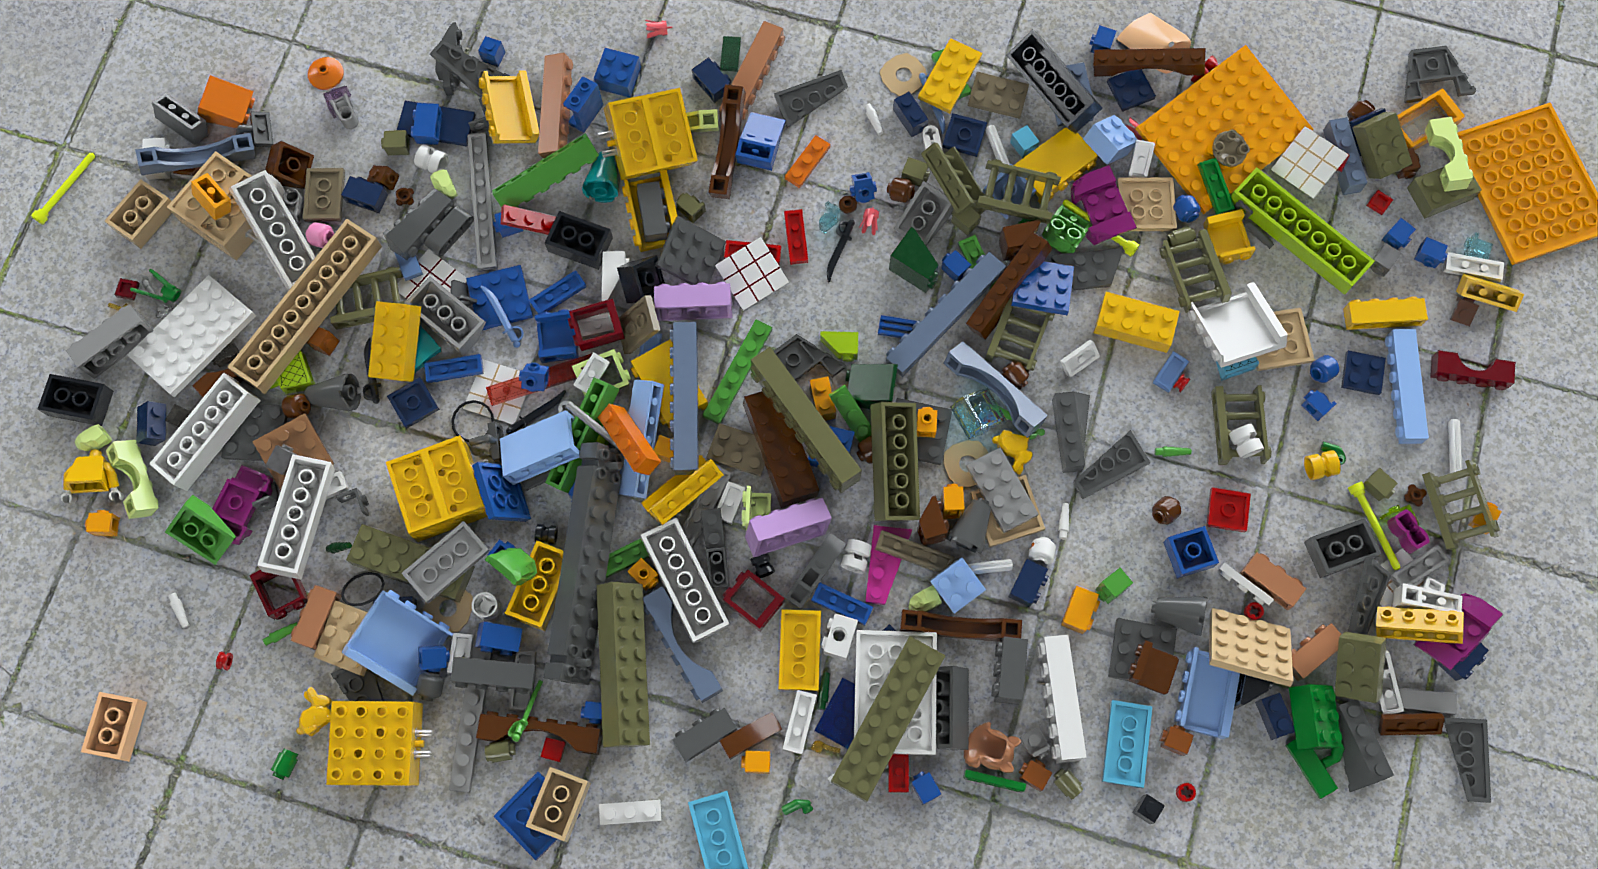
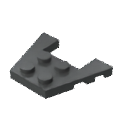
[1404,45,1476,103]
[774,334,846,381]

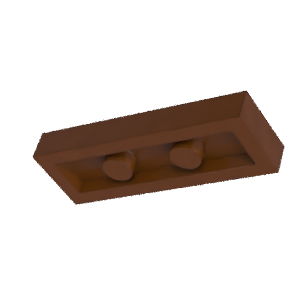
[1378,713,1445,735]

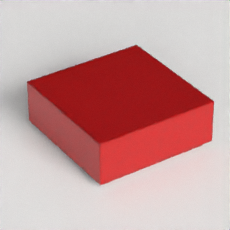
[1366,190,1394,215]
[540,737,566,763]

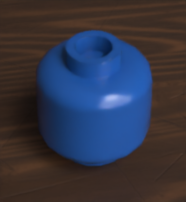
[1173,195,1201,223]
[1310,355,1339,383]

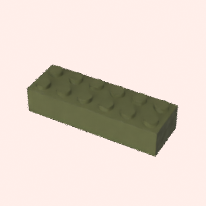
[871,402,920,521]
[346,524,475,603]

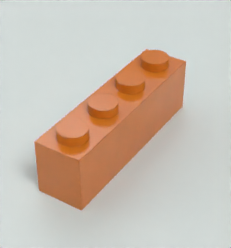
[598,403,661,475]

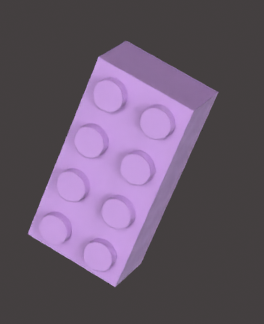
[654,282,732,321]
[745,498,832,557]

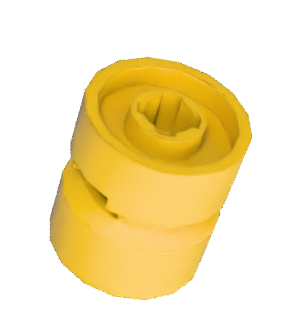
[1304,450,1341,480]

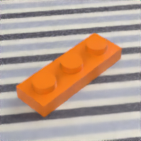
[785,135,831,188]

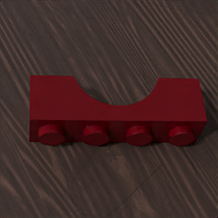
[1430,350,1516,390]

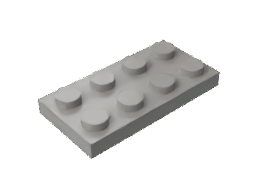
[966,447,1039,533]
[402,521,490,604]

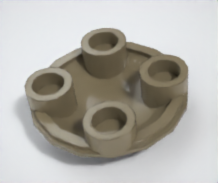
[1212,129,1249,167]

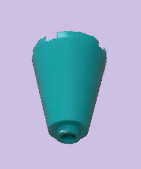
[582,150,619,203]

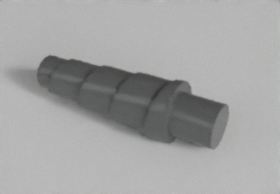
[1245,221,1274,249]

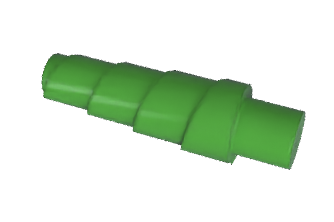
[1154,446,1192,457]
[263,622,298,646]

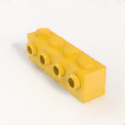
[1343,296,1428,330]
[1376,606,1464,644]

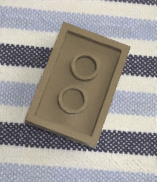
[968,72,1029,119]
[303,168,345,222]
[619,295,660,354]
[706,423,765,477]

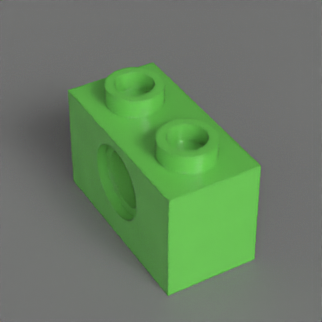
[1096,567,1133,604]

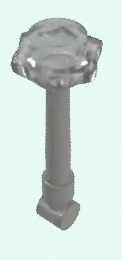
[137,275,173,319]

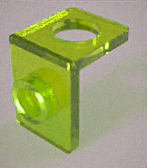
[1380,504,1419,526]

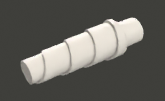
[864,103,883,135]
[1058,503,1069,540]
[168,593,189,628]

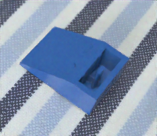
[735,112,786,171]

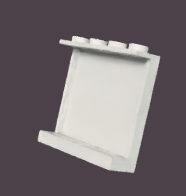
[1188,282,1288,368]

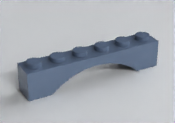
[135,133,256,176]
[944,341,1048,438]
[643,586,723,703]

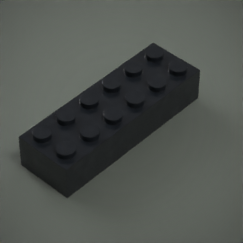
[1006,29,1103,134]

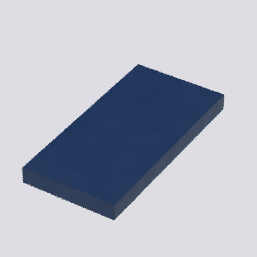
[397,100,476,147]

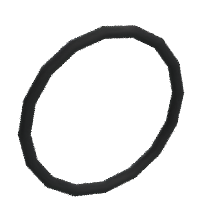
[451,400,494,442]
[341,572,385,606]

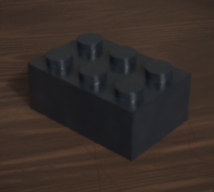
[545,211,613,270]
[37,374,114,426]

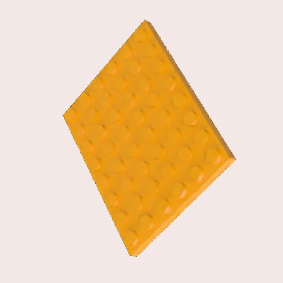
[1135,45,1313,215]
[1457,102,1598,265]

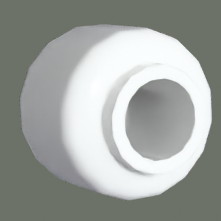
[1029,537,1056,567]

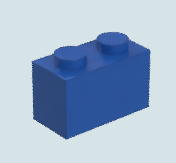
[411,103,443,145]
[475,621,523,657]

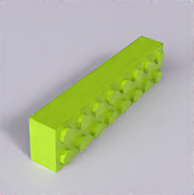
[1231,167,1375,295]

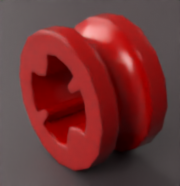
[1173,374,1191,393]
[1244,602,1264,620]
[216,651,233,671]
[1176,783,1196,802]

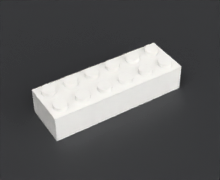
[229,170,315,289]
[150,373,260,491]
[257,454,335,580]
[641,518,729,644]
[1036,635,1087,764]

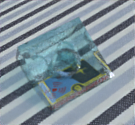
[950,388,1007,439]

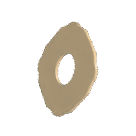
[880,53,927,96]
[943,440,988,488]
[423,590,473,632]

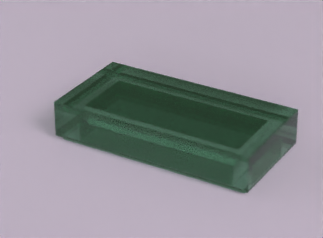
[720,36,741,72]

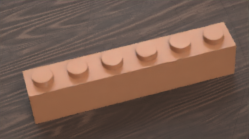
[719,21,785,120]
[538,52,573,158]

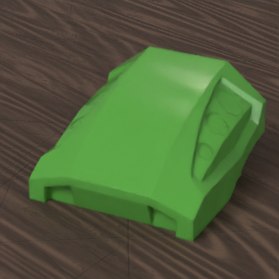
[1042,204,1092,253]
[485,548,537,585]

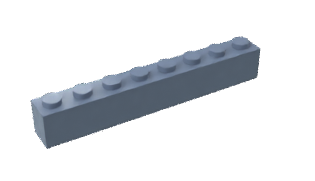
[886,252,1006,378]
[670,322,699,475]

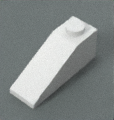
[602,251,630,301]
[1392,583,1462,612]
[1379,649,1404,714]

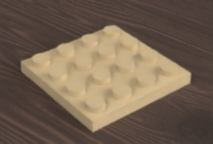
[1209,608,1293,687]

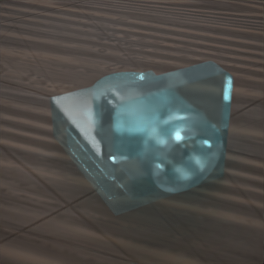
[819,201,841,234]
[1463,232,1493,260]

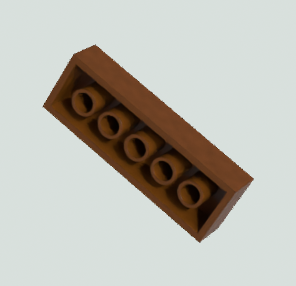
[743,391,820,508]

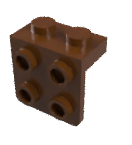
[1128,640,1179,695]

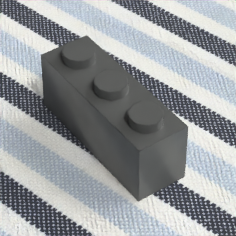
[152,93,208,145]
[637,181,670,242]
[673,707,737,762]

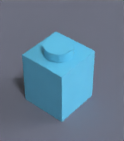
[1010,125,1040,159]

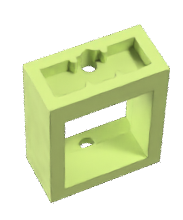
[572,349,631,396]

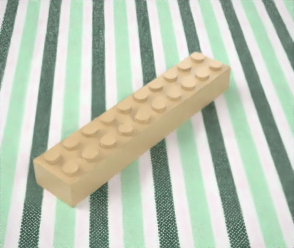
[228,219,382,394]

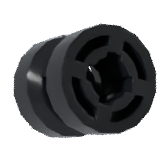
[535,524,558,545]
[750,553,775,578]

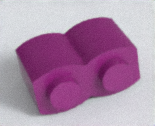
[1387,509,1430,554]

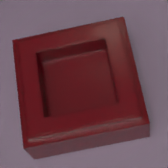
[114,278,140,301]

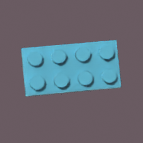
[1102,700,1153,788]
[688,791,749,869]

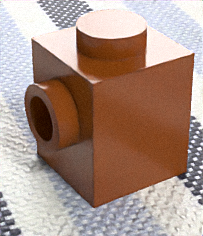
[306,327,340,356]
[1159,725,1194,756]
[1018,759,1052,792]

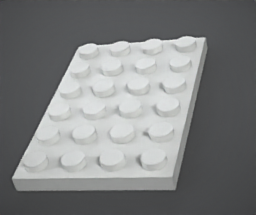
[127,275,256,397]
[854,630,937,755]

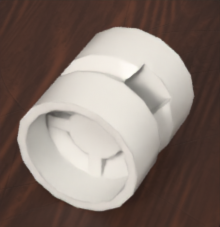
[414,144,449,173]
[1229,424,1264,459]
[840,539,872,574]
[472,592,502,622]

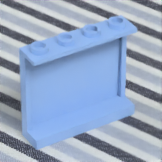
[342,590,453,696]

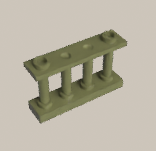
[921,142,986,215]
[976,159,1061,224]
[1160,229,1232,313]
[330,267,405,330]
[985,295,1055,372]
[1211,385,1272,465]
[1422,460,1500,550]

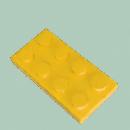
[918,38,983,114]
[778,609,821,691]

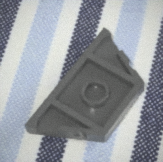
[1051,248,1123,290]

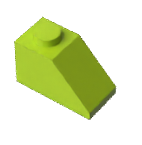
[820,331,858,362]

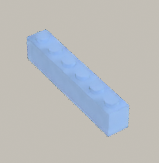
[1385,329,1429,444]
[619,380,664,499]

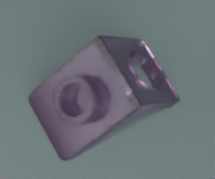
[323,85,351,119]

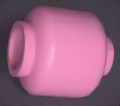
[305,223,334,248]

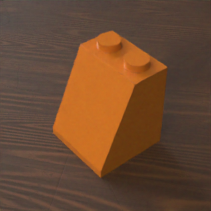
[197,75,255,128]

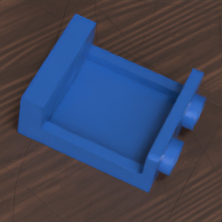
[563,76,603,133]
[535,309,579,364]

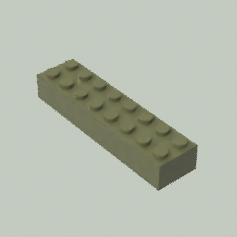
[750,347,862,493]
[597,582,650,748]
[831,636,946,803]

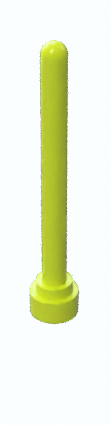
[30,153,95,225]
[1062,199,1140,257]
[1348,481,1401,570]

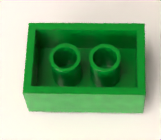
[1289,684,1342,750]

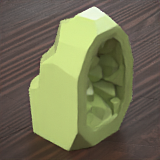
[430,169,458,199]
[75,424,112,451]
[908,585,942,612]

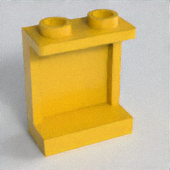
[1203,209,1256,265]

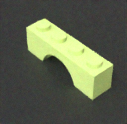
[1425,117,1473,192]
[106,440,159,519]

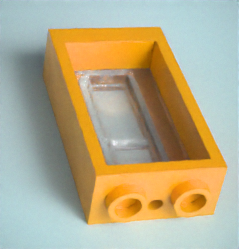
[1397,88,1465,151]

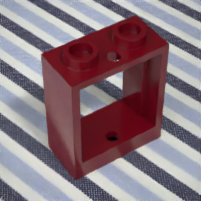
[568,298,625,352]
[723,569,785,632]
[249,570,308,620]

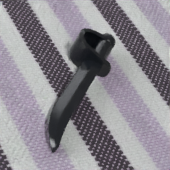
[827,219,855,283]
[363,337,381,404]
[506,390,566,434]

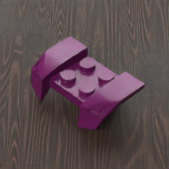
[1071,165,1137,245]
[212,465,273,545]
[1413,593,1503,671]

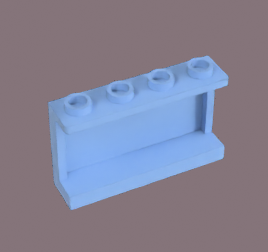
[500,410,580,485]
[1174,647,1240,739]

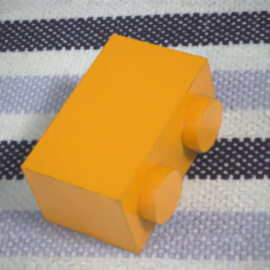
[191,173,231,220]
[810,376,836,421]
[941,484,964,519]
[1061,586,1100,634]

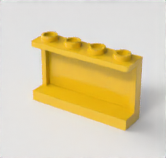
[479,70,539,144]
[1014,127,1098,204]
[622,170,677,252]
[630,340,708,428]
[641,455,724,525]

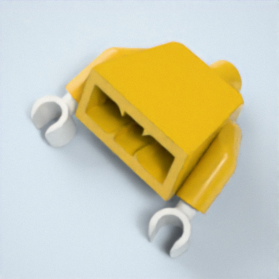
[61,449,124,504]

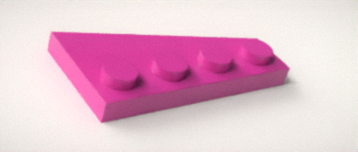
[865,525,913,605]

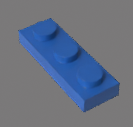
[529,270,587,315]
[424,354,484,383]
[811,583,873,626]

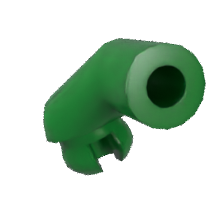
[1320,441,1346,465]
[1320,743,1345,768]
[782,799,813,816]

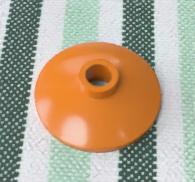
[308,57,344,90]

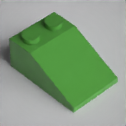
[165,495,236,565]

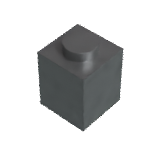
[1370,243,1402,277]
[265,444,297,475]

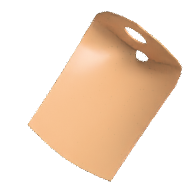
[1116,13,1191,74]

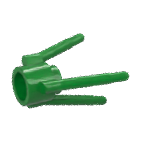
[130,269,182,303]

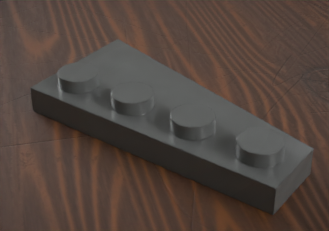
[430,40,510,99]
[774,70,848,128]
[1073,430,1150,499]
[1347,557,1391,635]
[330,668,384,701]
[1444,717,1491,803]

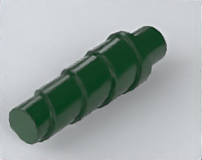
[326,542,352,554]
[817,672,830,710]

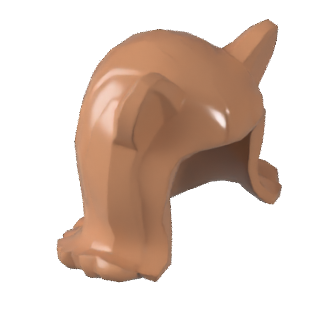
[964,722,1021,773]

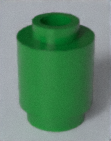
[270,748,299,780]

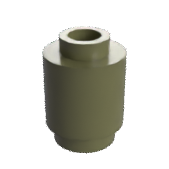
[1167,226,1196,247]
[485,739,516,763]
[1053,768,1083,800]

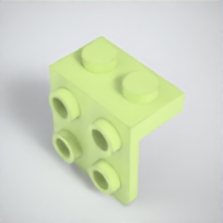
[742,486,772,531]

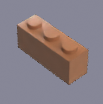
[1239,552,1307,610]
[291,585,341,650]
[1292,623,1342,681]

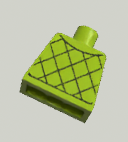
[270,350,315,394]

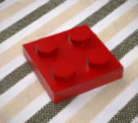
[1206,487,1251,533]

